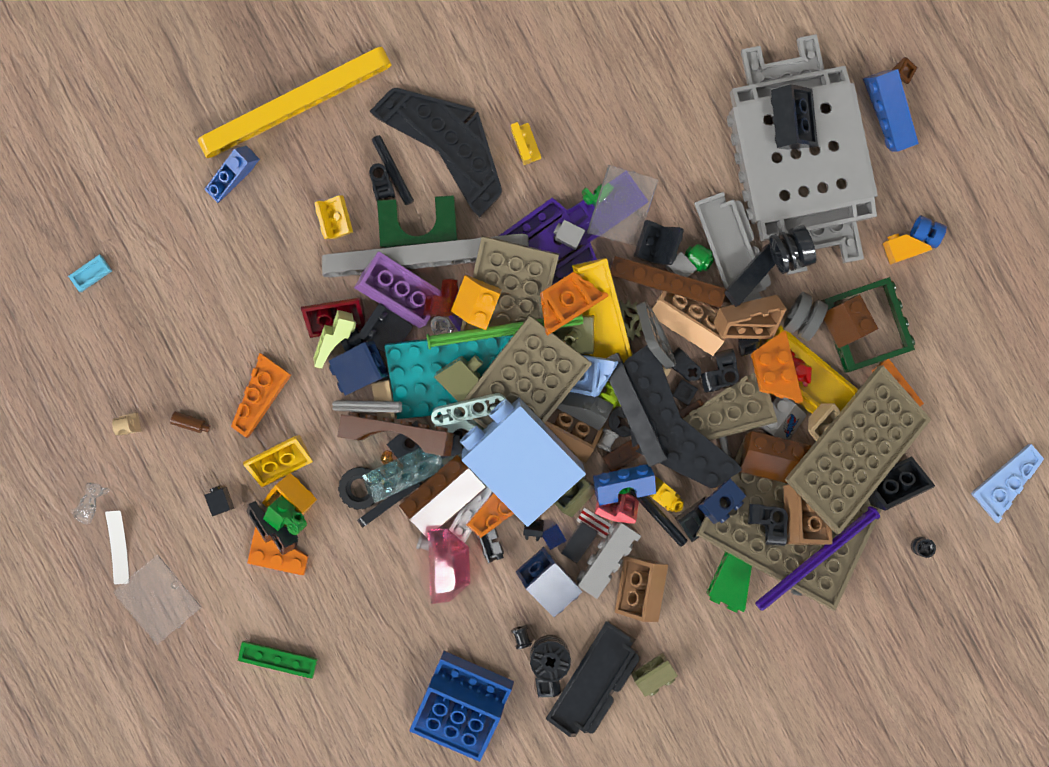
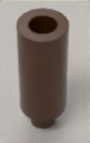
[170,411,211,433]

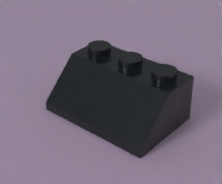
[771,84,818,150]

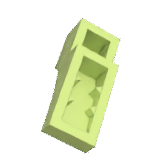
[313,310,356,368]

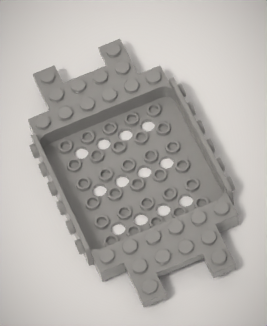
[727,34,878,275]

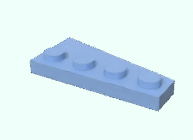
[971,444,1044,523]

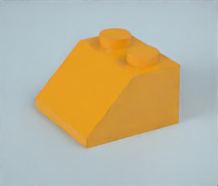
[451,275,502,330]
[262,473,317,526]

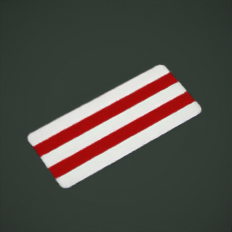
[577,508,611,538]

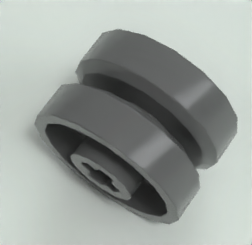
[783,292,828,342]

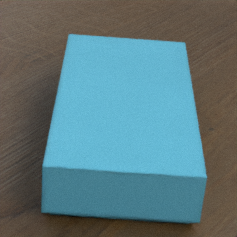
[68,254,112,292]

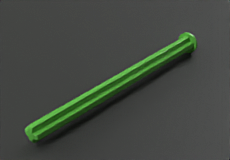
[427,314,583,349]

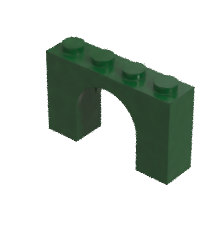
[377,195,458,248]

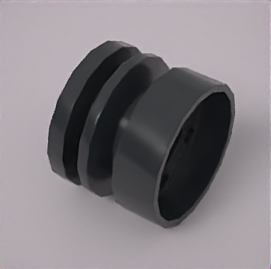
[769,225,816,274]
[530,635,571,682]

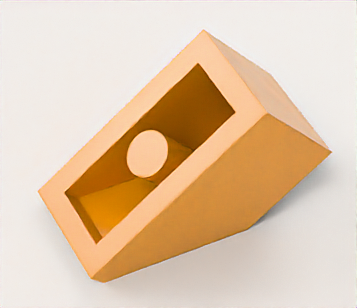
[883,233,932,265]

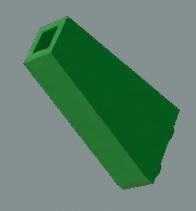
[706,551,752,613]

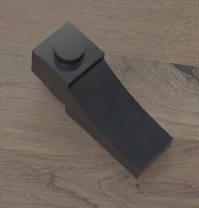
[247,501,298,555]

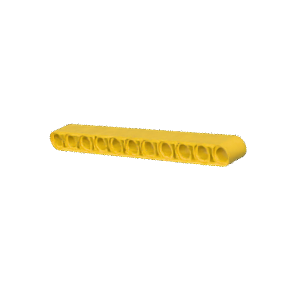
[197,47,392,158]

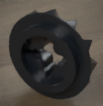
[609,407,631,437]

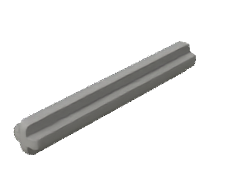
[332,400,402,413]

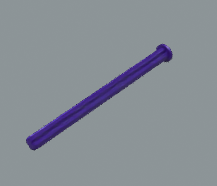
[755,506,880,611]

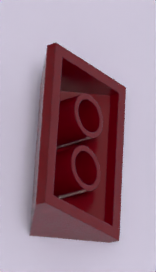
[301,298,366,338]

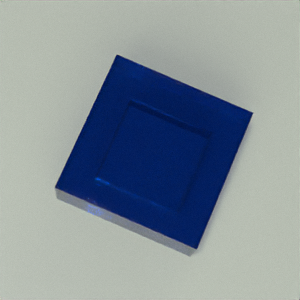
[542,524,567,550]

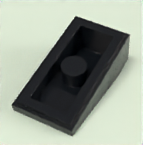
[561,521,598,563]

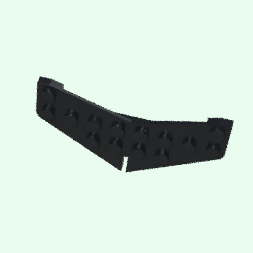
[370,88,502,218]
[624,345,742,488]

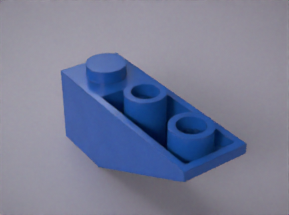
[204,146,260,203]

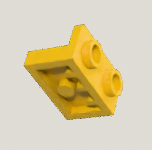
[511,122,541,165]

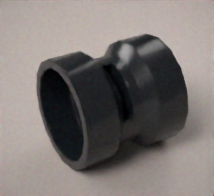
[340,328,364,352]
[911,537,936,558]

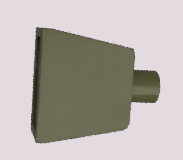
[434,355,483,402]

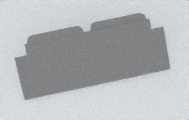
[694,192,771,305]

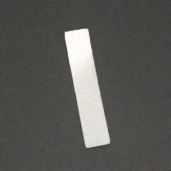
[105,511,129,584]

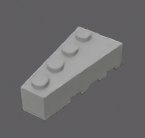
[576,522,641,599]

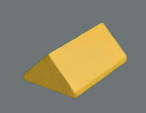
[243,435,313,487]

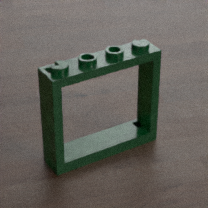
[821,277,915,373]

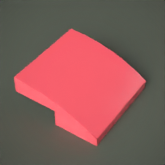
[595,493,639,523]

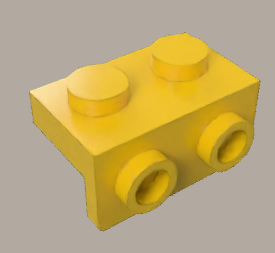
[315,195,353,239]

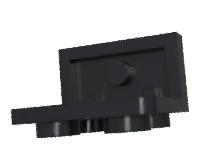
[634,220,684,265]

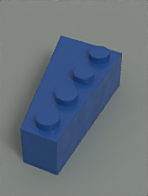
[862,69,919,152]

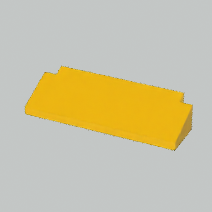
[572,258,632,363]
[765,325,858,414]

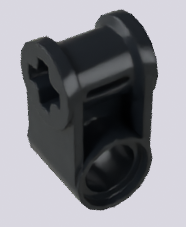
[369,163,396,201]
[671,347,702,382]

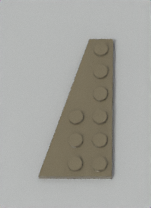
[683,372,778,440]

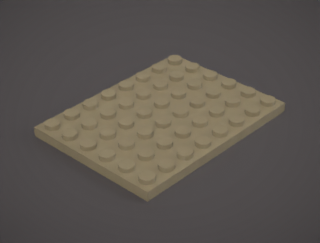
[696,438,882,611]

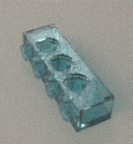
[362,448,444,503]

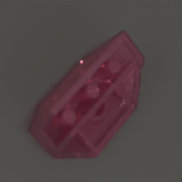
[428,528,470,604]

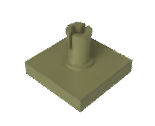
[555,315,594,354]

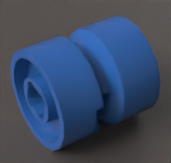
[910,215,947,248]

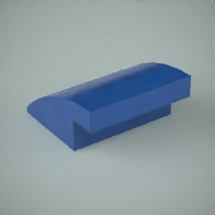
[409,651,514,762]

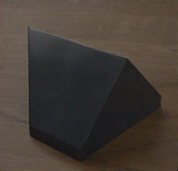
[675,497,705,542]

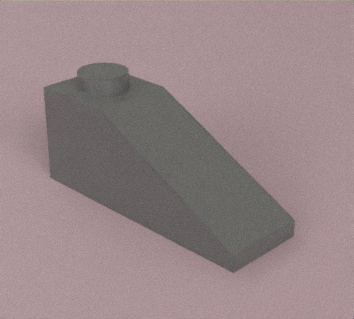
[557,392,614,431]

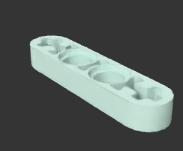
[431,393,506,426]

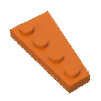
[231,353,291,438]

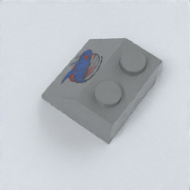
[758,395,807,440]

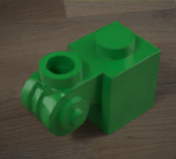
[263,495,307,535]

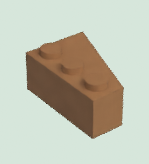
[713,295,786,339]

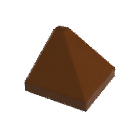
[892,57,918,84]

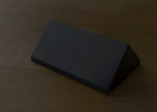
[868,456,935,511]

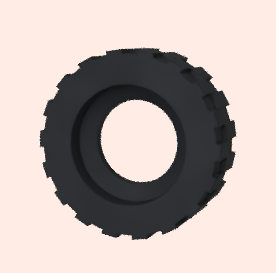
[338,467,382,510]

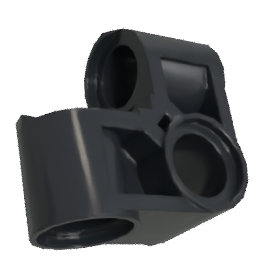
[701,348,739,393]
[748,504,788,546]

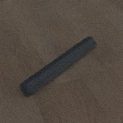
[372,135,414,205]
[630,489,688,547]

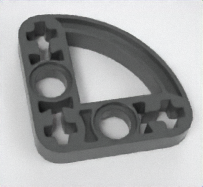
[636,301,676,369]

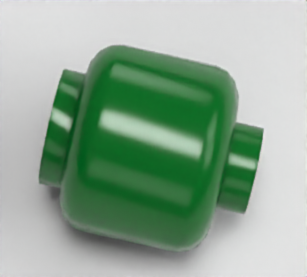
[684,244,714,272]

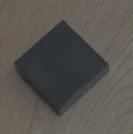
[673,379,698,405]

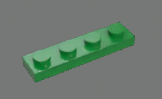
[237,641,318,679]

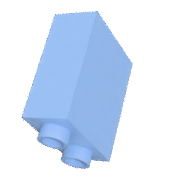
[460,398,586,527]

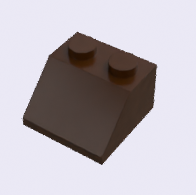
[823,294,879,348]

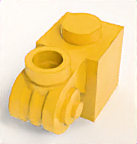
[649,476,683,513]

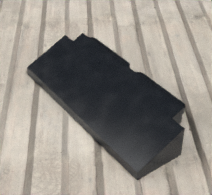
[546,621,640,737]

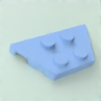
[570,354,618,397]

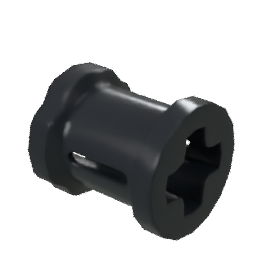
[511,625,533,649]

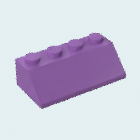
[354,251,443,328]

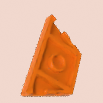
[540,272,608,336]
[751,331,803,404]

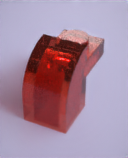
[423,279,458,318]

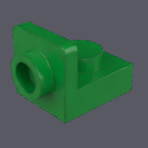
[582,182,613,207]

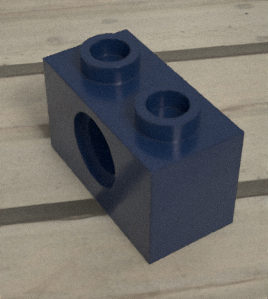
[698,478,746,524]

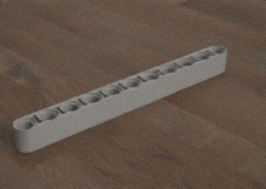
[322,234,529,277]

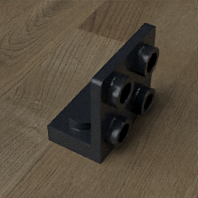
[358,304,413,353]

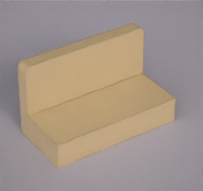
[371,380,397,421]

